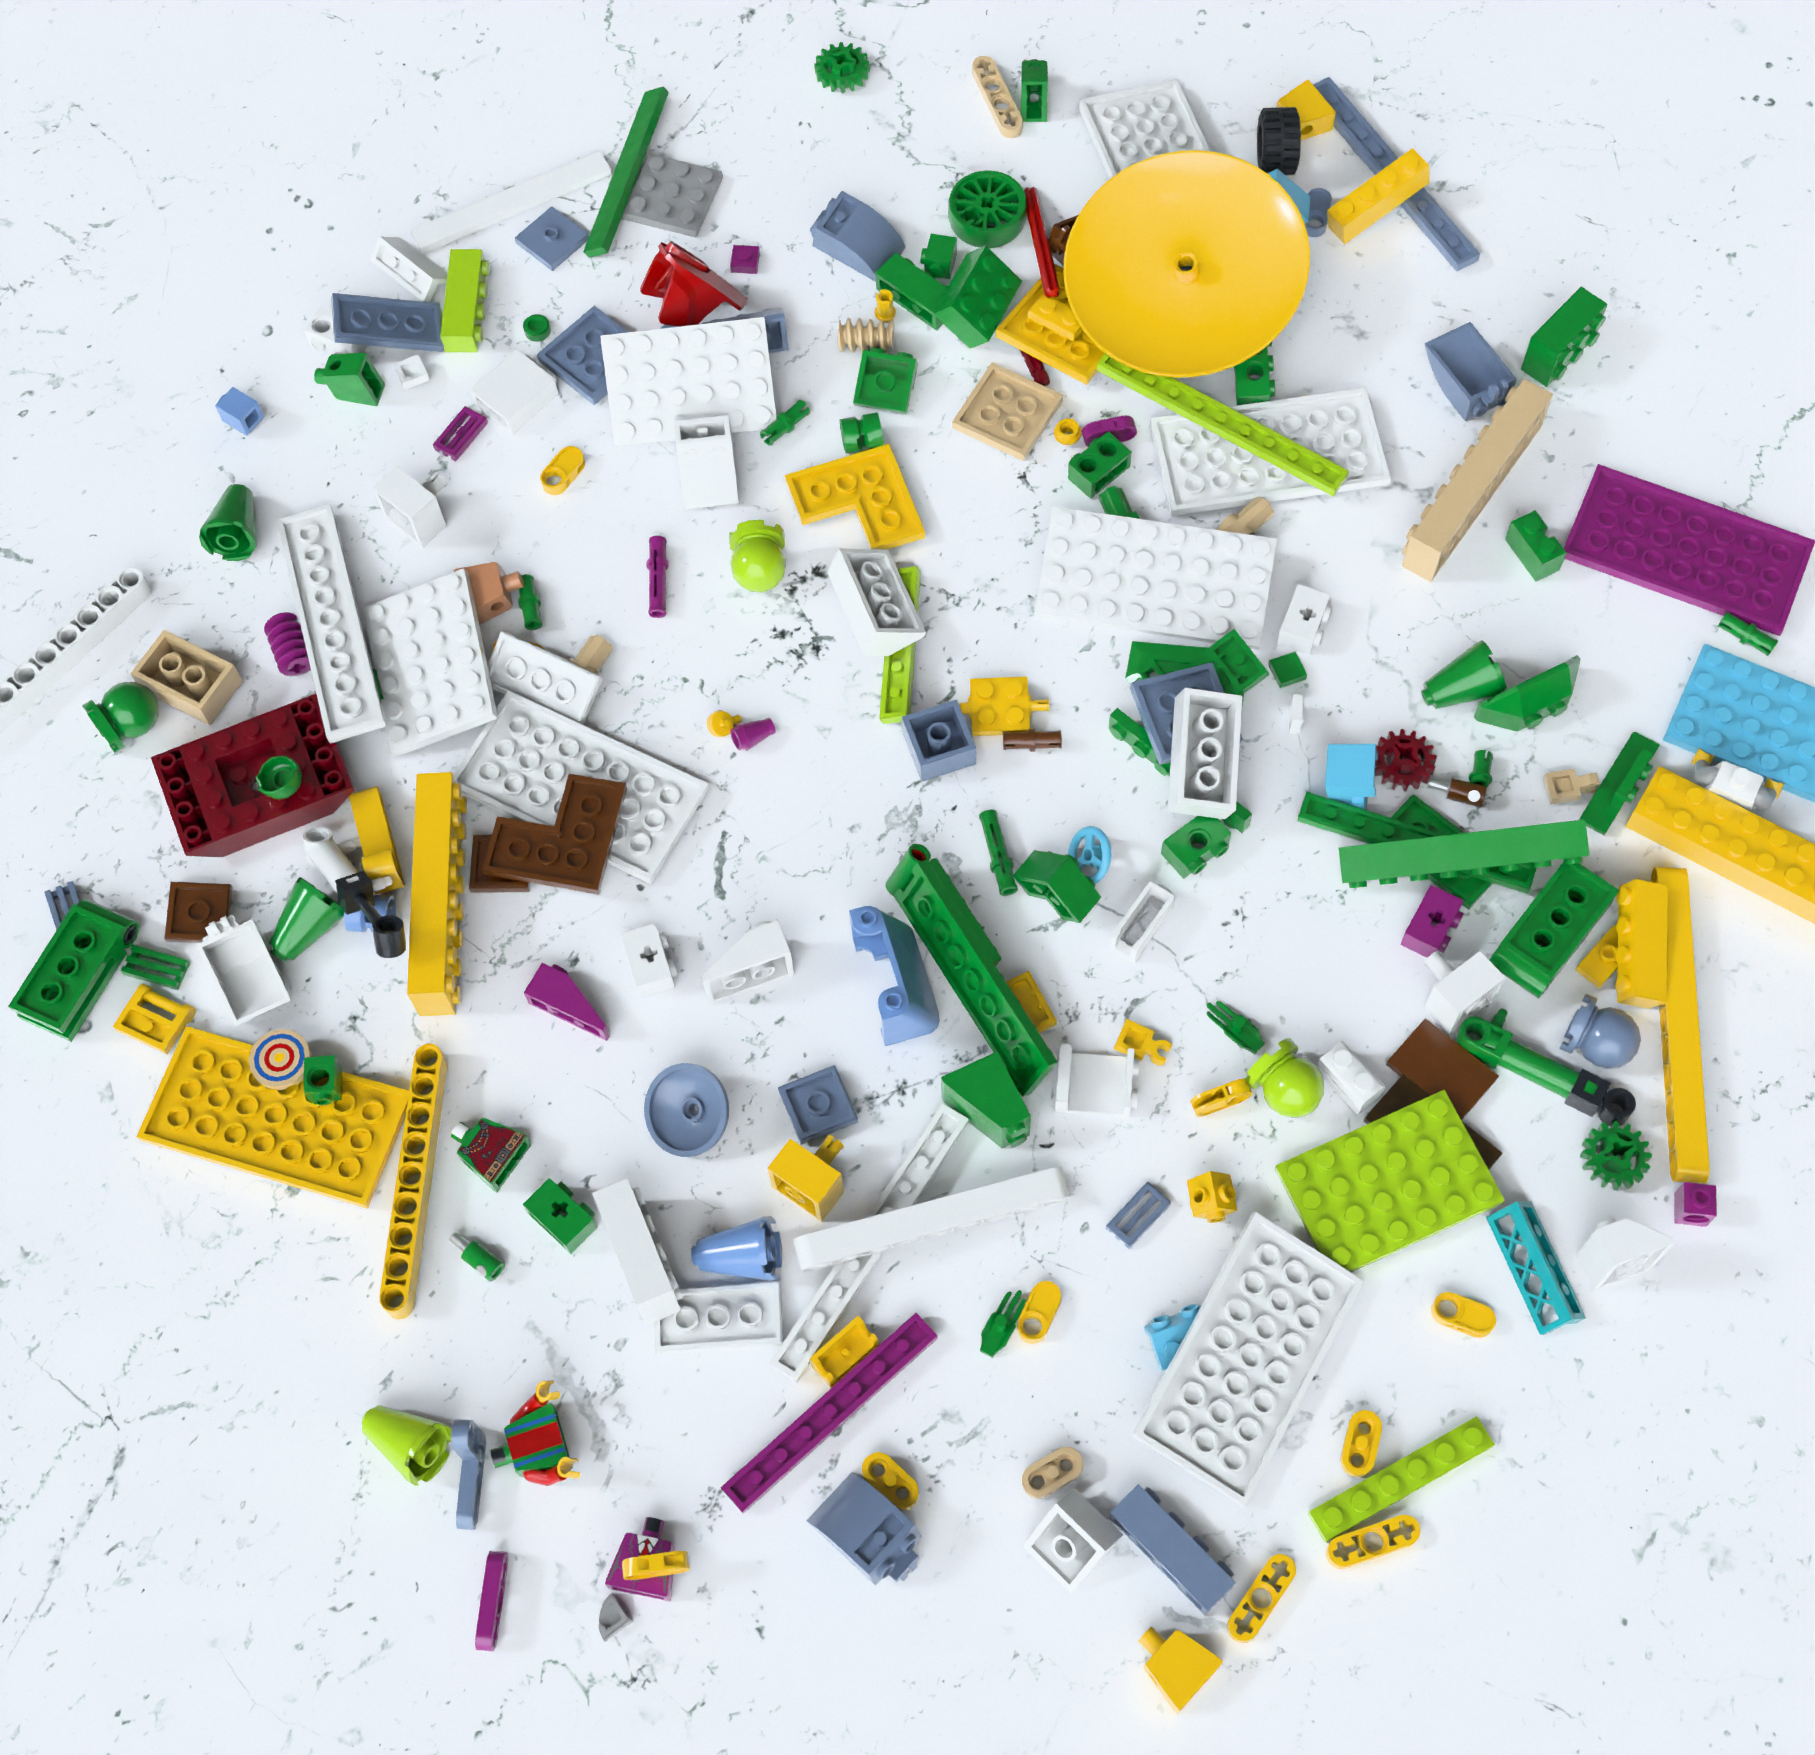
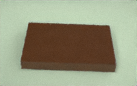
[1386,1018,1499,1120]

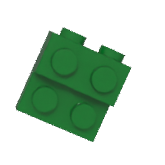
[853,348,918,414]

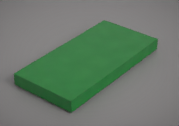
[1391,794,1493,910]

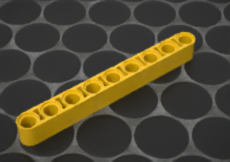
[379,1043,448,1320]

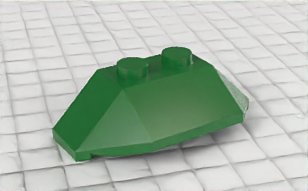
[1474,655,1581,732]

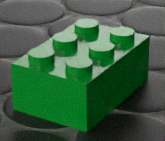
[933,245,1022,349]
[1520,286,1608,387]

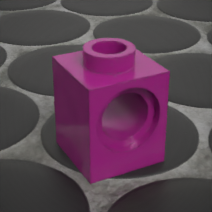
[1674,1182,1717,1227]

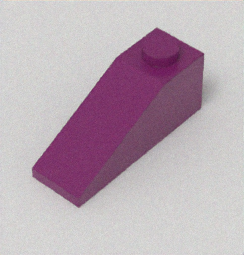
[524,963,610,1041]

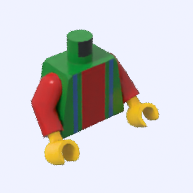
[490,1380,580,1486]

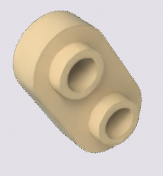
[1022,1447,1083,1499]

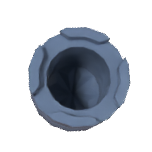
[1559,993,1641,1069]

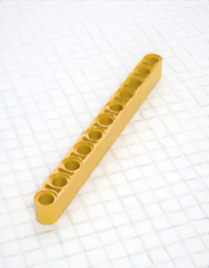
[1651,867,1710,1184]

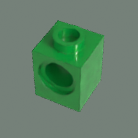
[304,1055,342,1105]

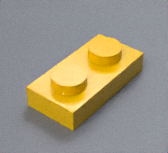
[1028,294,1083,341]

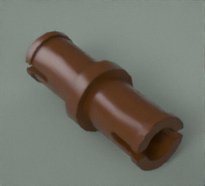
[1003,729,1062,752]

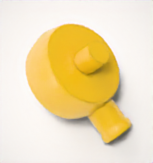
[706,710,742,738]

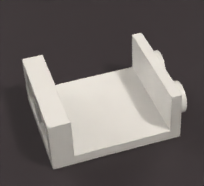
[1055,1043,1139,1117]

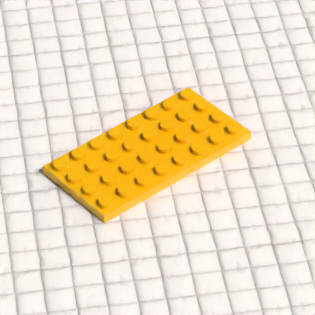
[136,1026,409,1209]

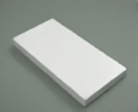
[487,631,603,725]
[654,1281,784,1356]

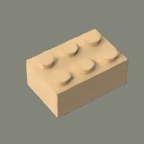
[130,630,243,725]

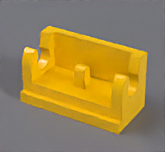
[809,1316,879,1388]

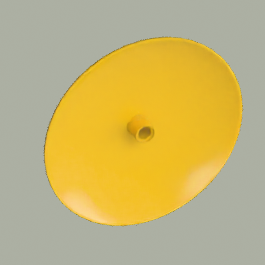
[1063,150,1310,378]

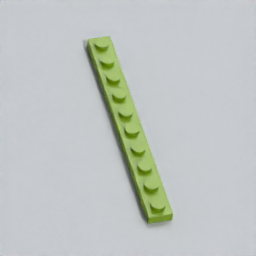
[1096,353,1349,497]

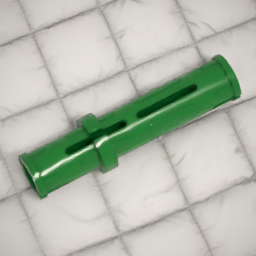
[979,809,1018,896]

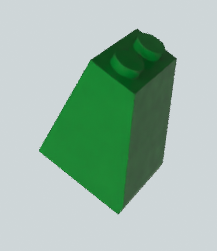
[941,1052,1031,1148]

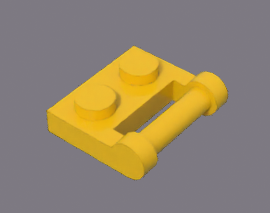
[112,983,196,1055]

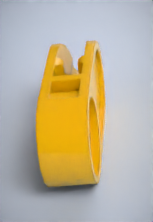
[540,446,585,495]
[1190,1078,1253,1117]
[1017,1281,1061,1344]
[1431,1292,1496,1338]
[622,1551,690,1580]

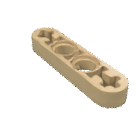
[972,56,1023,138]

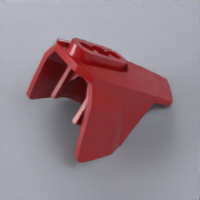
[640,241,748,327]

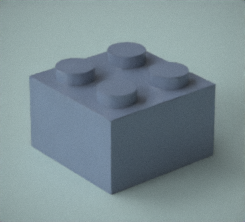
[902,699,976,782]

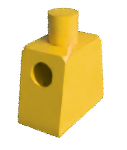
[1276,79,1336,140]
[1138,1626,1223,1714]

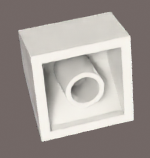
[1023,1488,1123,1594]

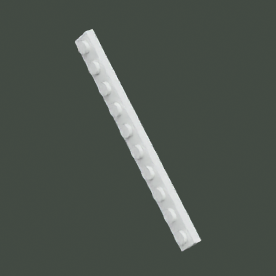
[769,1103,969,1383]

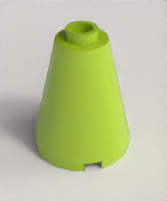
[362,1405,452,1486]

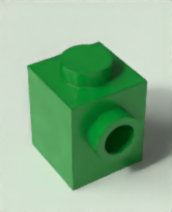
[920,233,957,279]

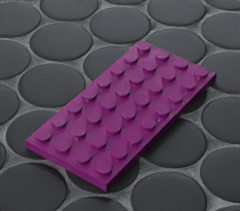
[1564,464,1815,636]

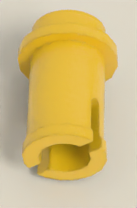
[874,289,896,323]

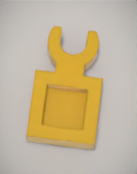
[1113,1019,1172,1066]

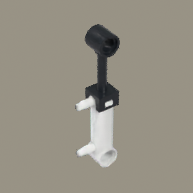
[303,826,406,958]

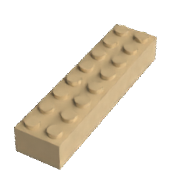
[1402,379,1553,582]

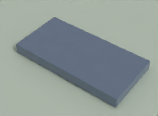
[331,293,444,352]

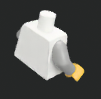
[1691,748,1784,813]

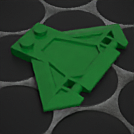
[1125,629,1270,706]

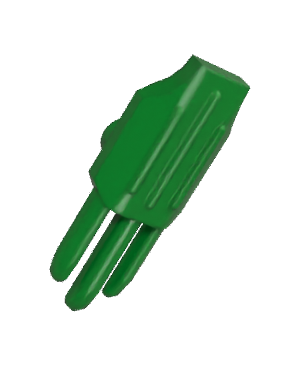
[1206,1001,1265,1055]
[980,1290,1026,1358]

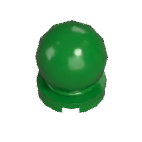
[82,682,159,753]

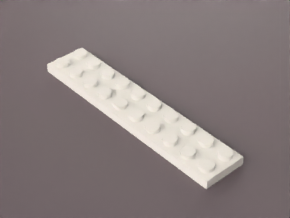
[277,504,386,744]

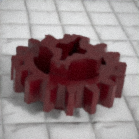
[1375,729,1437,792]

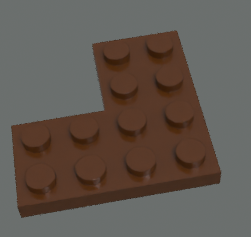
[482,774,627,895]

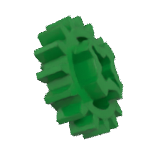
[814,42,870,93]
[1580,1121,1652,1191]

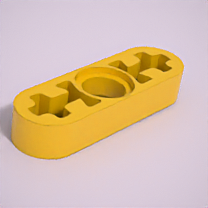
[1326,1515,1421,1569]
[1227,1554,1296,1643]

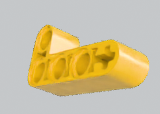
[349,786,405,895]

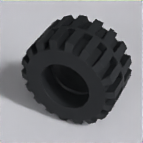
[1257,107,1301,175]

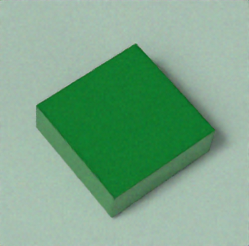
[1268,651,1307,688]

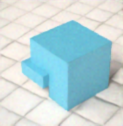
[1325,744,1378,810]

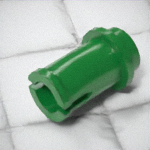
[1468,750,1493,788]

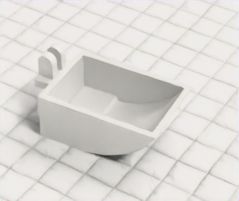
[196,915,291,1026]

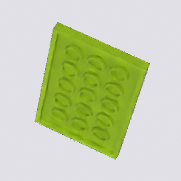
[1275,1090,1505,1273]

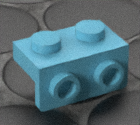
[1144,1304,1202,1371]

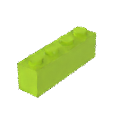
[440,249,490,353]

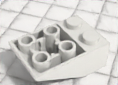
[674,415,739,509]

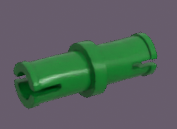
[760,400,810,446]
[518,574,543,631]
[1717,611,1778,656]

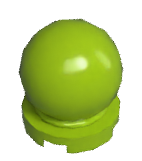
[729,519,786,593]
[1245,1038,1324,1118]

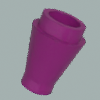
[730,718,776,751]

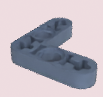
[451,1419,486,1530]

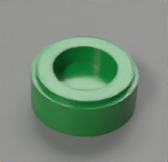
[523,314,551,342]

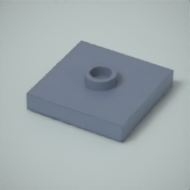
[514,206,589,271]
[778,1065,858,1145]

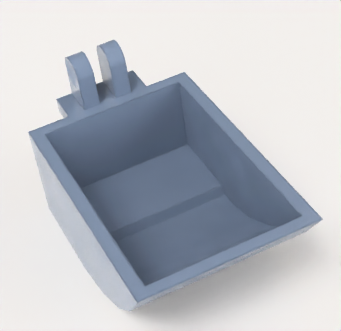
[810,191,906,282]
[1424,322,1517,421]
[806,1472,921,1586]

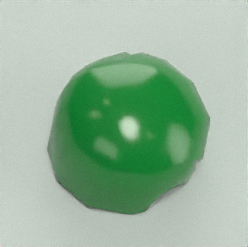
[256,755,302,800]

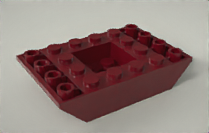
[150,693,354,857]

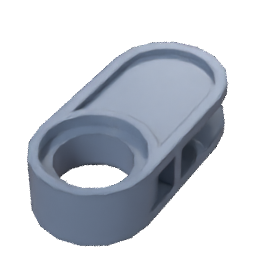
[1305,188,1332,237]

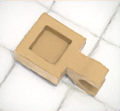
[1543,769,1600,805]

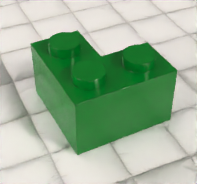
[1012,850,1102,923]

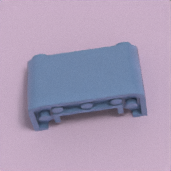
[849,906,940,1046]

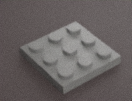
[622,153,723,238]

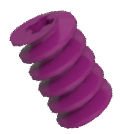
[264,612,311,677]

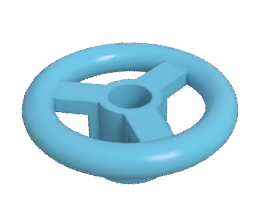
[1068,826,1112,884]

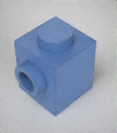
[215,387,264,436]

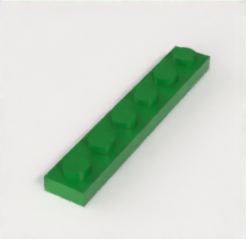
[1108,708,1252,834]

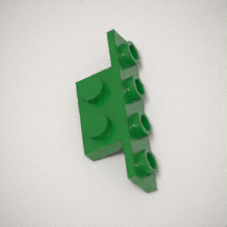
[1579,732,1660,836]

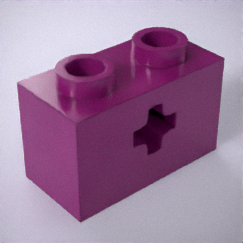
[1400,884,1464,958]

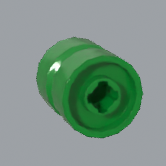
[839,412,884,454]

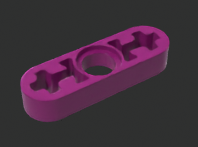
[475,1550,508,1652]

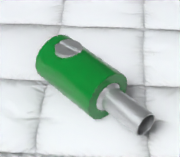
[449,1232,505,1282]

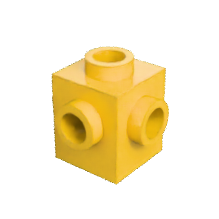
[1187,1171,1238,1223]

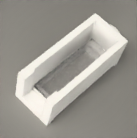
[1109,881,1175,963]

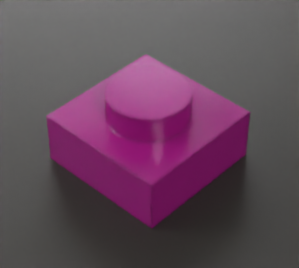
[730,245,760,274]

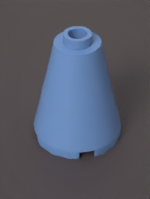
[691,1216,782,1281]

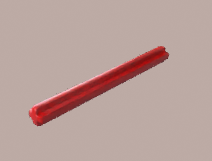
[1024,187,1060,298]

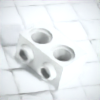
[304,306,368,354]

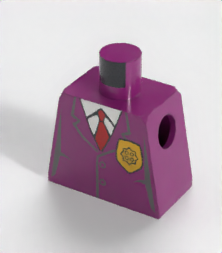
[605,1517,675,1602]

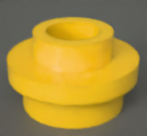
[1054,418,1081,445]

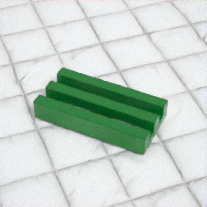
[120,944,190,990]

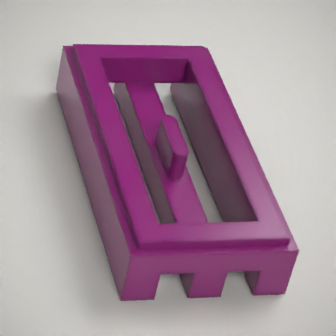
[432,406,488,462]

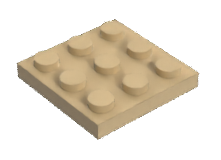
[952,363,1063,461]

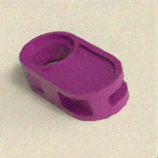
[1081,415,1137,447]

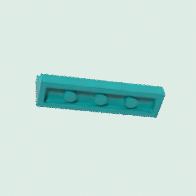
[1486,1201,1586,1335]

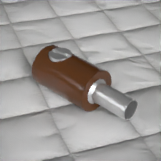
[1427,778,1487,807]

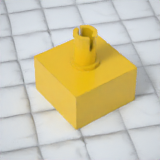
[767,1135,844,1222]

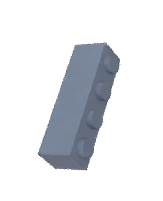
[1109,1484,1236,1616]

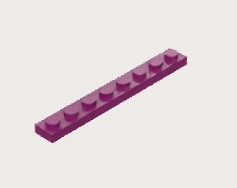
[720,1312,938,1514]

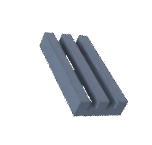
[44,881,81,930]
[1106,1182,1171,1249]

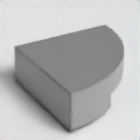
[598,1592,633,1642]

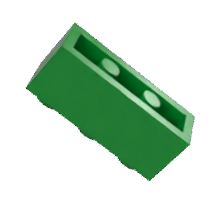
[875,253,948,331]

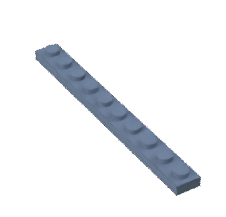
[1313,77,1480,272]

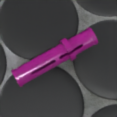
[646,536,669,618]

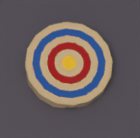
[249,1029,312,1090]

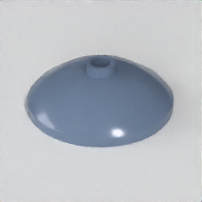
[644,1063,729,1157]

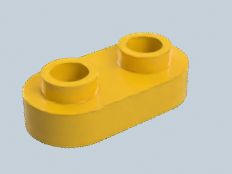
[1340,1410,1382,1477]
[862,1452,919,1511]

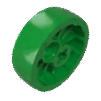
[948,170,1027,248]

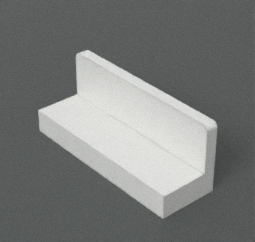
[370,236,447,302]

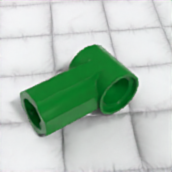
[1099,486,1140,519]

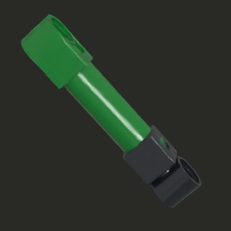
[1455,1008,1636,1127]

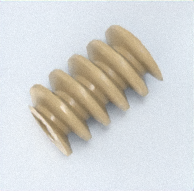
[838,318,894,354]

